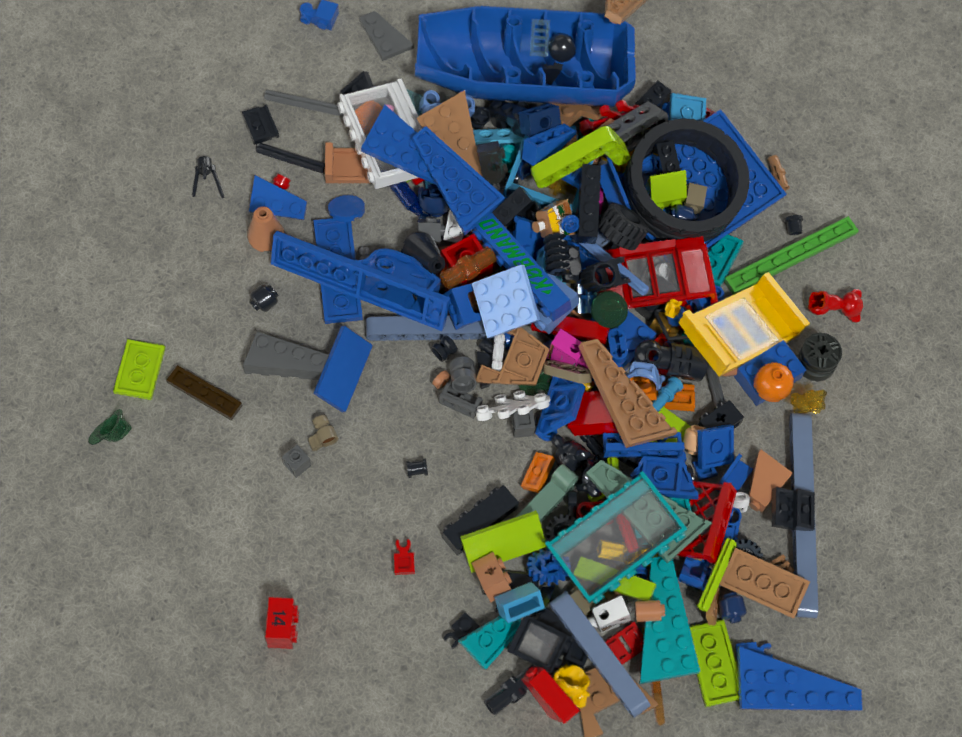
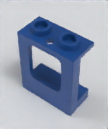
[443,283,482,330]

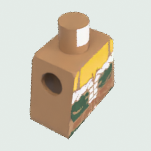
[532,199,577,238]

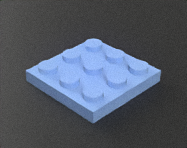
[472,265,540,338]

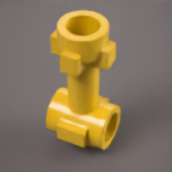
[665,299,682,318]

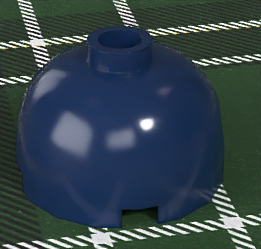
[418,184,450,217]

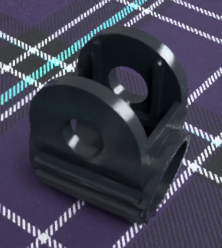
[579,256,631,293]

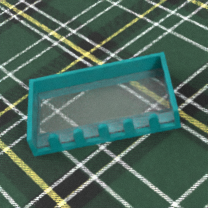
[545,471,687,604]

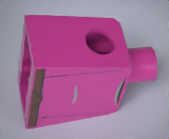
[548,329,589,369]

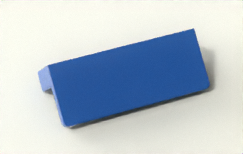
[600,157,631,209]

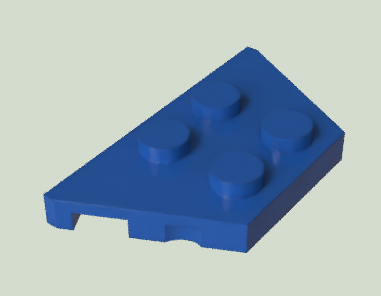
[513,216,573,260]
[535,376,585,438]
[630,456,699,500]

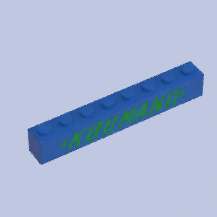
[472,212,572,322]

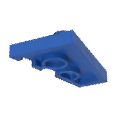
[249,175,307,220]

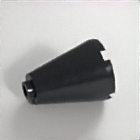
[401,231,445,274]

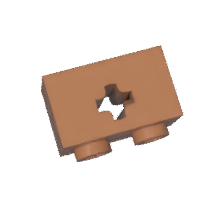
[472,552,512,602]

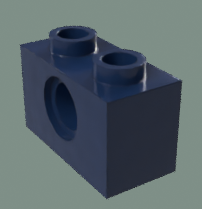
[519,103,561,137]

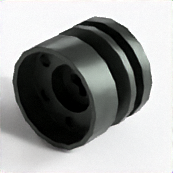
[797,333,842,382]

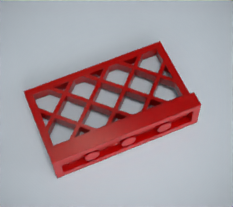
[677,481,737,564]

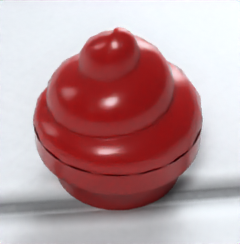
[272,173,291,190]

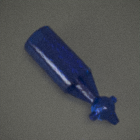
[390,181,431,222]

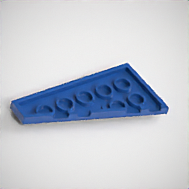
[412,126,505,235]

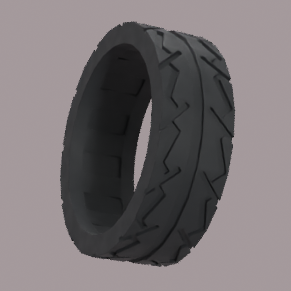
[623,118,749,242]

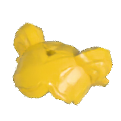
[553,664,590,708]

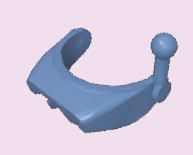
[626,362,665,390]

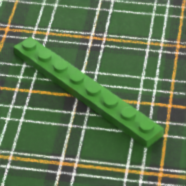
[724,216,859,295]

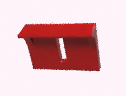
[604,622,644,665]

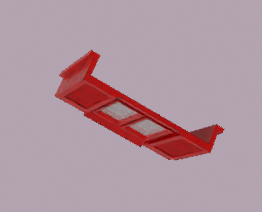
[595,236,718,320]

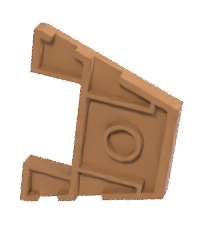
[553,104,602,148]
[476,327,550,386]
[580,668,658,737]

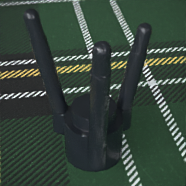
[192,156,225,198]

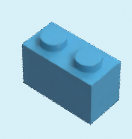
[494,582,545,623]

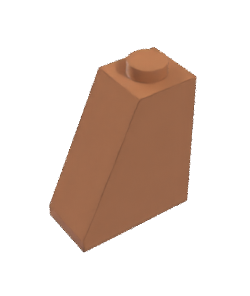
[748,449,793,513]

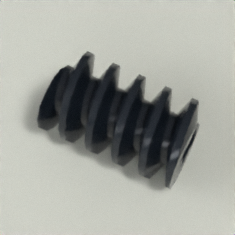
[543,233,570,276]

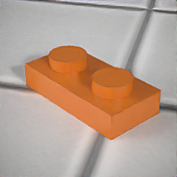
[521,452,555,493]

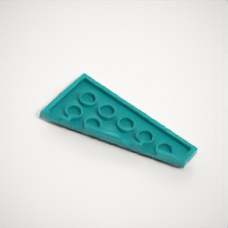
[639,557,700,684]

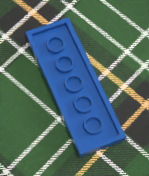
[313,218,363,324]

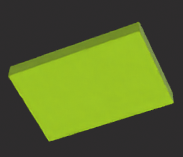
[113,339,166,400]

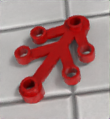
[579,100,644,136]

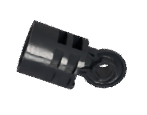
[634,340,708,382]

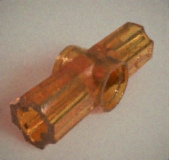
[440,246,497,289]

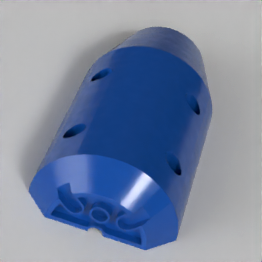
[415,6,636,107]

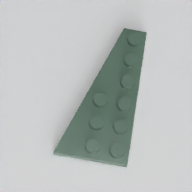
[586,460,712,563]

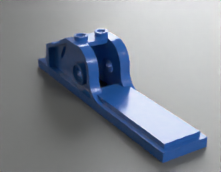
[271,231,450,331]

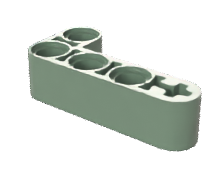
[516,464,578,523]

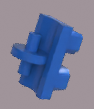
[577,279,597,313]

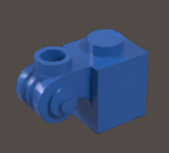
[300,0,339,30]

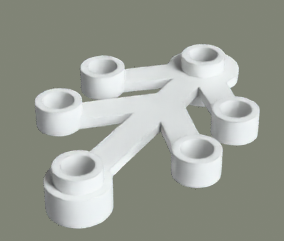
[476,390,550,421]

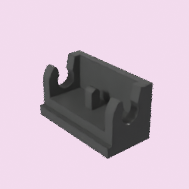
[439,382,483,419]

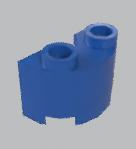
[678,557,712,591]

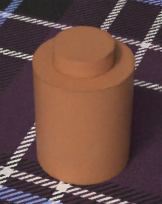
[635,600,665,622]

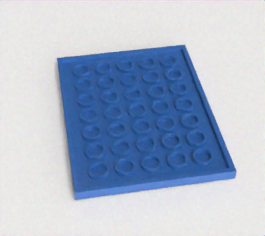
[618,109,787,273]

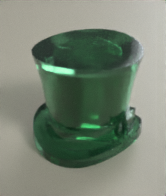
[591,291,628,328]

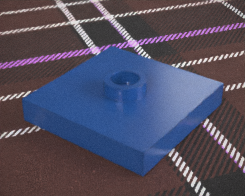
[698,424,734,469]

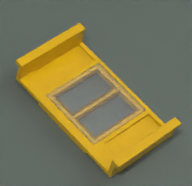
[678,272,810,377]

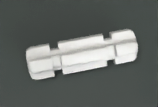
[492,334,505,371]

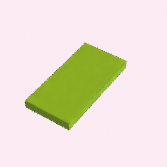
[461,510,547,573]
[690,620,739,708]

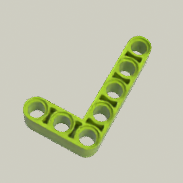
[530,126,631,188]

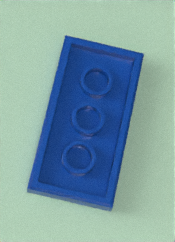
[313,326,373,412]

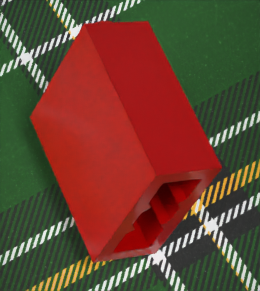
[567,391,618,436]

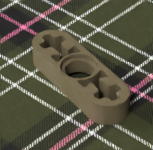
[543,360,592,384]

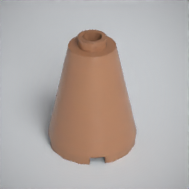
[247,207,285,252]

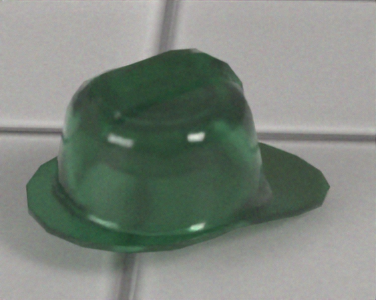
[88,409,132,445]

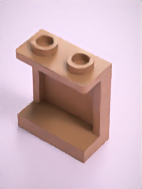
[325,143,370,183]

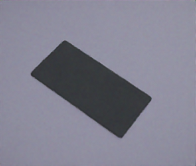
[532,585,555,614]

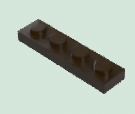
[166,365,243,421]

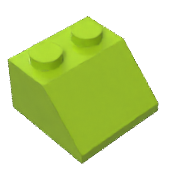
[645,170,687,210]

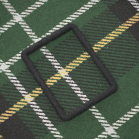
[654,306,689,341]

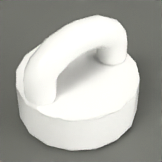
[733,492,750,513]

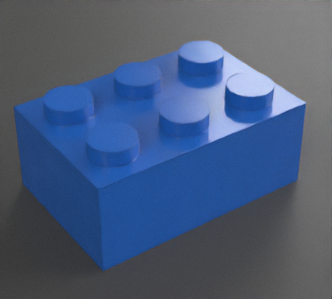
[734,340,806,406]

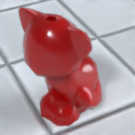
[808,289,863,323]

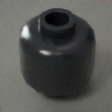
[250,284,279,312]

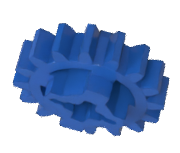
[527,548,571,586]

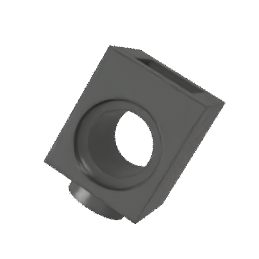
[512,409,535,438]
[282,445,311,478]

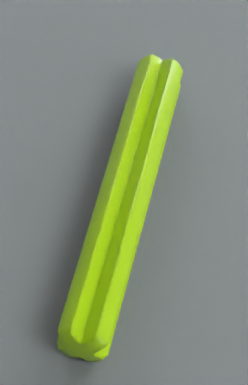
[697,538,737,612]

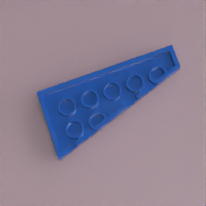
[361,105,436,185]
[737,646,863,711]

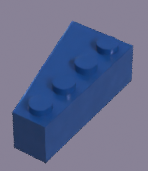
[592,310,657,386]

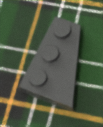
[359,11,414,61]

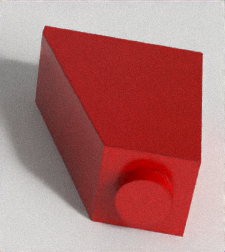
[522,666,580,724]

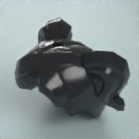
[552,434,594,471]
[576,455,606,497]

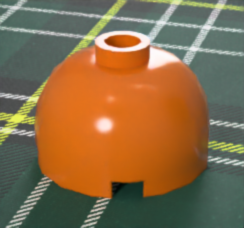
[754,362,794,402]

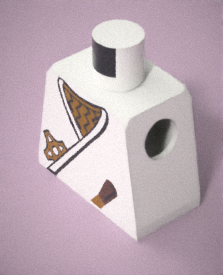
[587,596,631,633]

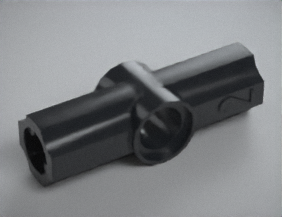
[484,664,536,716]

